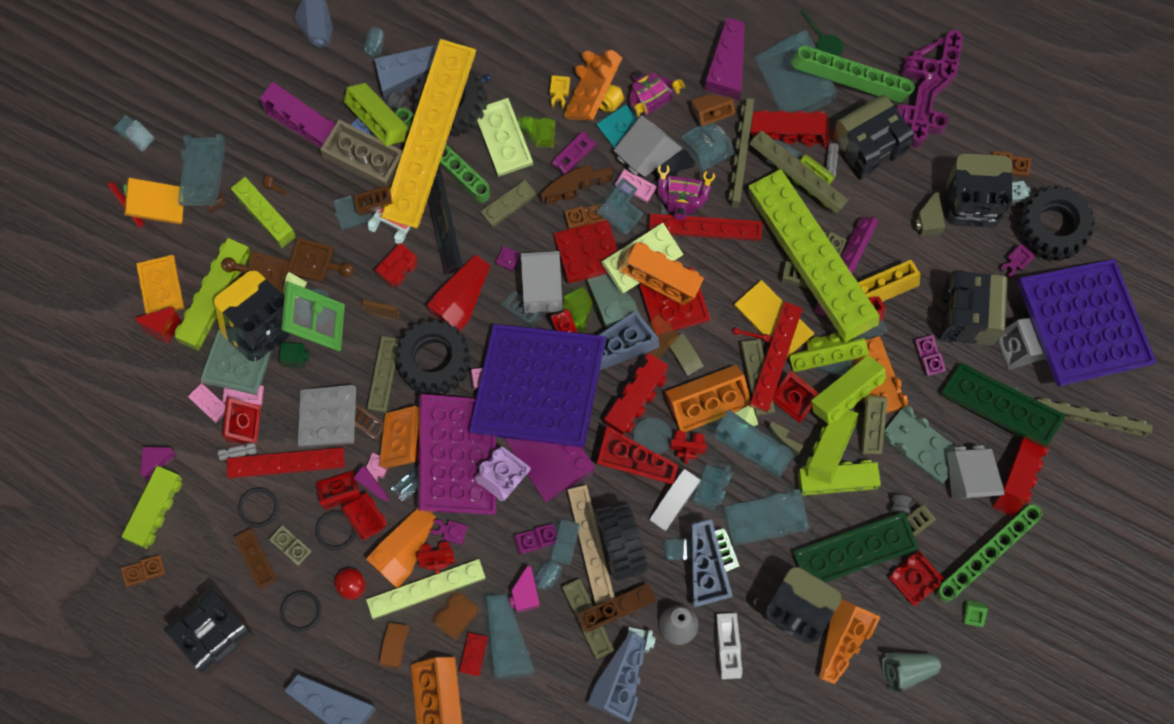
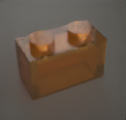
[435,593,480,642]

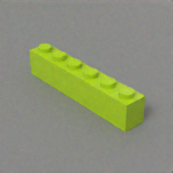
[175,238,251,351]

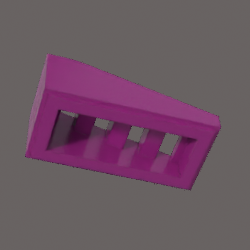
[354,466,390,503]

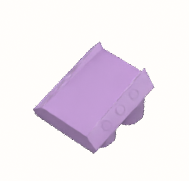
[475,446,531,501]

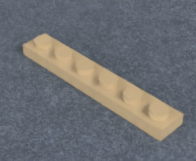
[568,485,614,605]

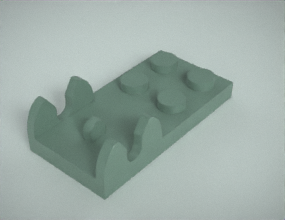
[883,406,956,485]

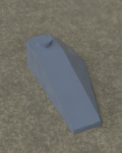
[294,0,333,47]
[588,632,646,722]

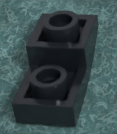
[654,150,695,179]

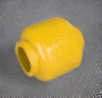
[599,85,624,112]

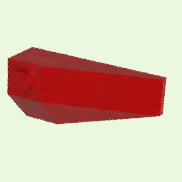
[427,254,490,333]

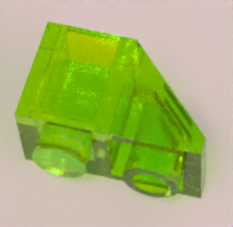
[518,116,556,148]
[562,286,593,334]

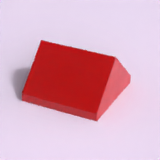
[136,307,182,344]
[773,371,820,423]
[223,398,261,444]
[316,470,361,511]

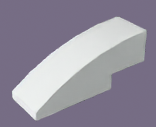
[649,469,700,532]
[717,613,742,679]

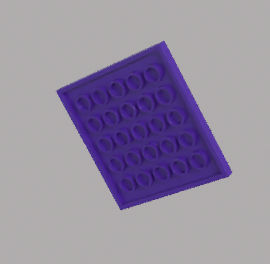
[1017,259,1157,387]
[469,324,606,448]

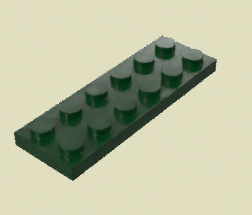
[942,363,1066,449]
[793,512,919,583]

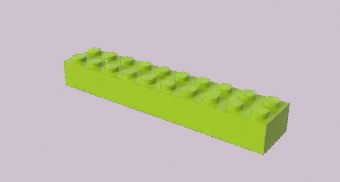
[749,169,879,343]

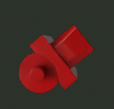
[551,308,578,333]
[670,431,707,464]
[417,542,455,575]

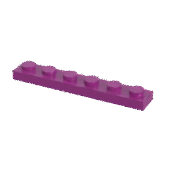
[814,217,879,316]

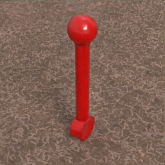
[733,328,772,342]

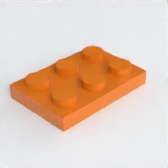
[379,406,419,469]

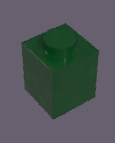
[280,343,309,368]

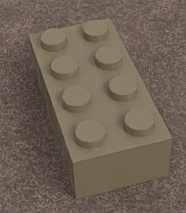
[320,120,403,187]

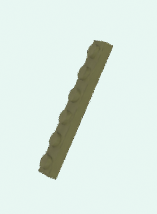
[729,98,754,208]
[750,131,849,213]
[1037,398,1153,437]

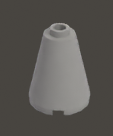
[659,605,699,645]

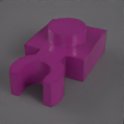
[1001,244,1035,278]
[431,520,468,546]

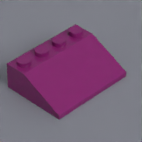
[505,438,595,503]

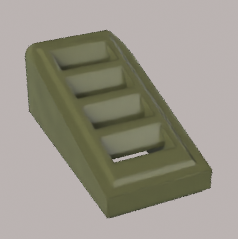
[781,261,809,288]
[907,504,936,537]

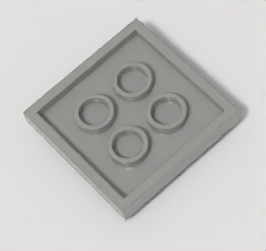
[298,385,356,448]

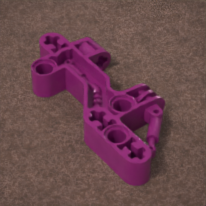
[895,30,963,148]

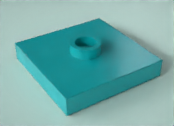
[596,105,638,149]

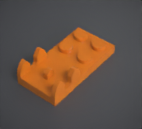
[564,50,622,120]
[847,336,908,414]

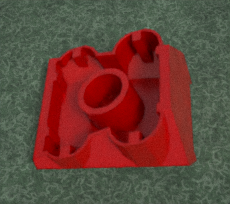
[888,550,946,606]

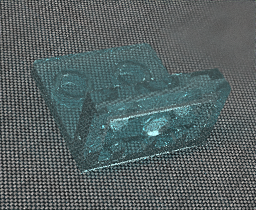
[681,122,734,171]
[693,465,733,510]

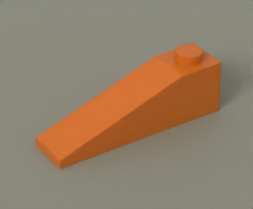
[366,508,436,588]
[819,598,880,684]

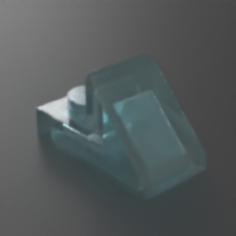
[114,115,155,152]

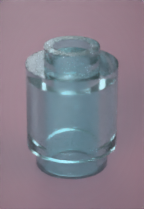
[363,28,385,56]
[535,560,563,591]

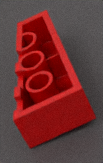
[751,110,831,149]
[604,353,668,435]
[597,426,678,486]
[992,436,1050,517]

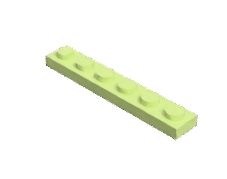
[366,559,486,619]

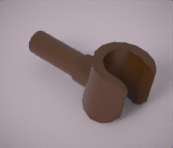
[263,176,287,195]

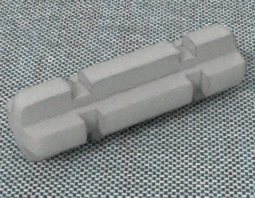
[826,143,839,179]
[218,442,257,460]

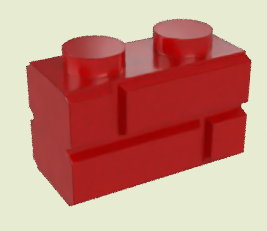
[375,243,418,288]

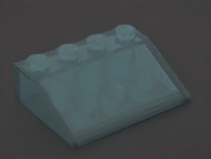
[755,30,837,112]

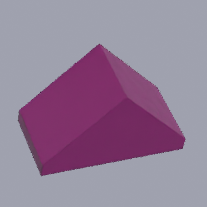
[141,447,177,481]

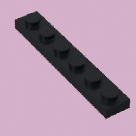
[428,165,463,274]

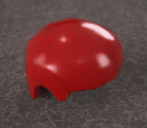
[334,568,366,601]

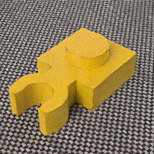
[550,75,570,108]

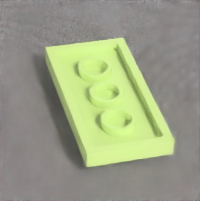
[477,98,533,177]
[601,223,683,294]

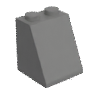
[614,116,682,176]
[521,251,563,313]
[998,318,1046,370]
[948,446,1004,499]

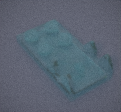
[178,134,226,206]
[724,489,810,546]

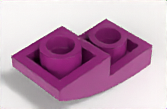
[914,335,946,376]
[514,524,560,555]

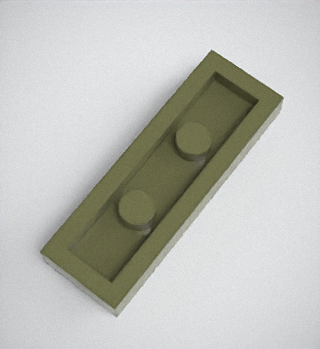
[481,180,537,228]
[861,396,888,454]

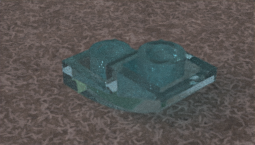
[551,519,581,565]
[664,538,692,560]

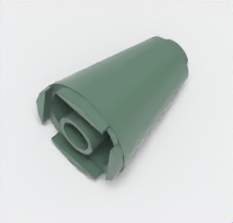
[882,652,941,693]

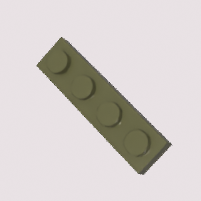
[367,336,399,413]
[741,339,775,417]
[562,579,614,660]

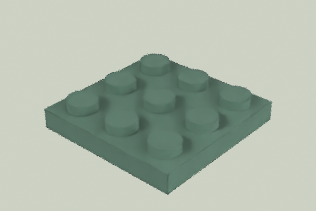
[200,330,273,396]

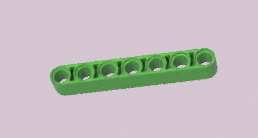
[791,46,914,103]
[395,108,490,203]
[936,505,1042,603]

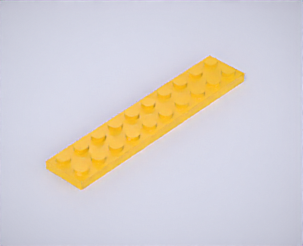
[382,39,476,229]

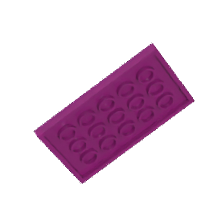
[418,394,496,516]

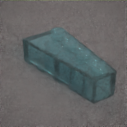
[714,409,794,478]
[487,595,536,680]

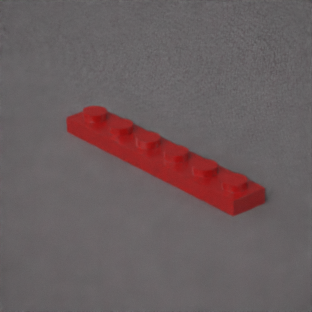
[649,214,763,242]
[749,302,803,413]
[227,448,345,479]

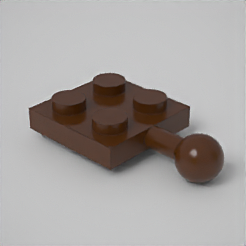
[287,238,354,284]
[221,251,289,293]

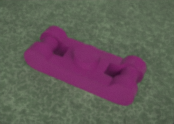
[552,131,598,175]

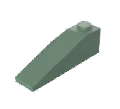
[586,274,639,331]

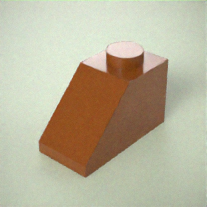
[691,94,735,127]

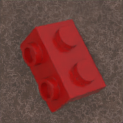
[342,492,387,542]

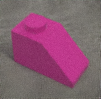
[509,566,540,613]

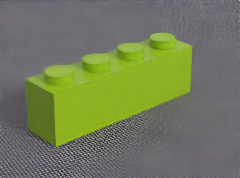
[344,83,407,146]
[231,177,296,249]
[811,355,886,425]
[806,410,858,484]
[798,460,881,496]
[122,466,182,550]

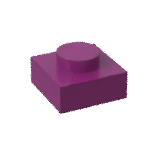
[496,246,521,272]

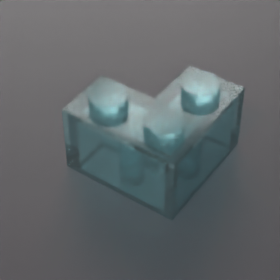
[597,178,644,235]

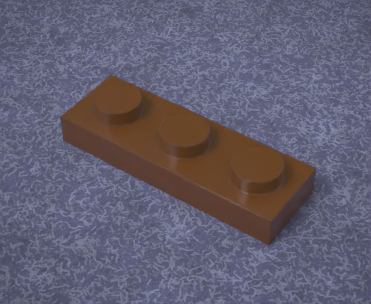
[234,528,278,590]

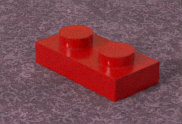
[460,633,489,677]

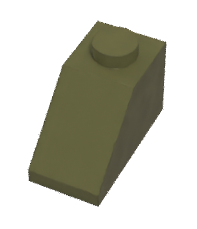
[915,192,945,236]

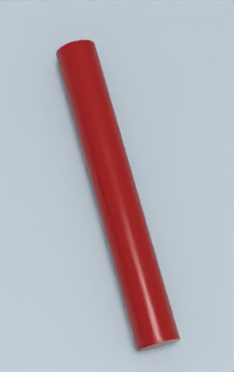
[108,182,145,228]

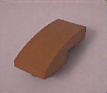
[993,151,1032,178]
[565,203,606,229]
[121,555,165,588]
[380,623,409,668]

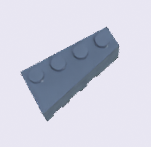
[375,45,438,100]
[598,311,660,370]
[691,517,733,607]
[285,675,376,724]

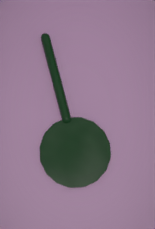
[801,10,843,56]

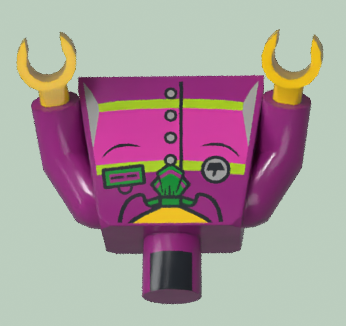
[629,70,685,117]
[657,165,715,220]

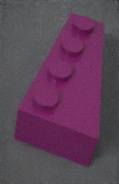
[705,17,745,100]
[260,82,336,148]

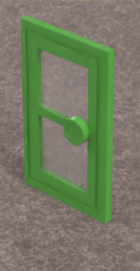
[282,282,345,352]

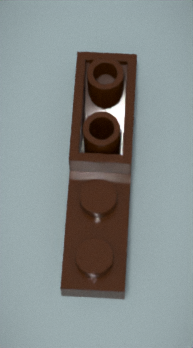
[541,165,613,205]
[577,583,657,633]

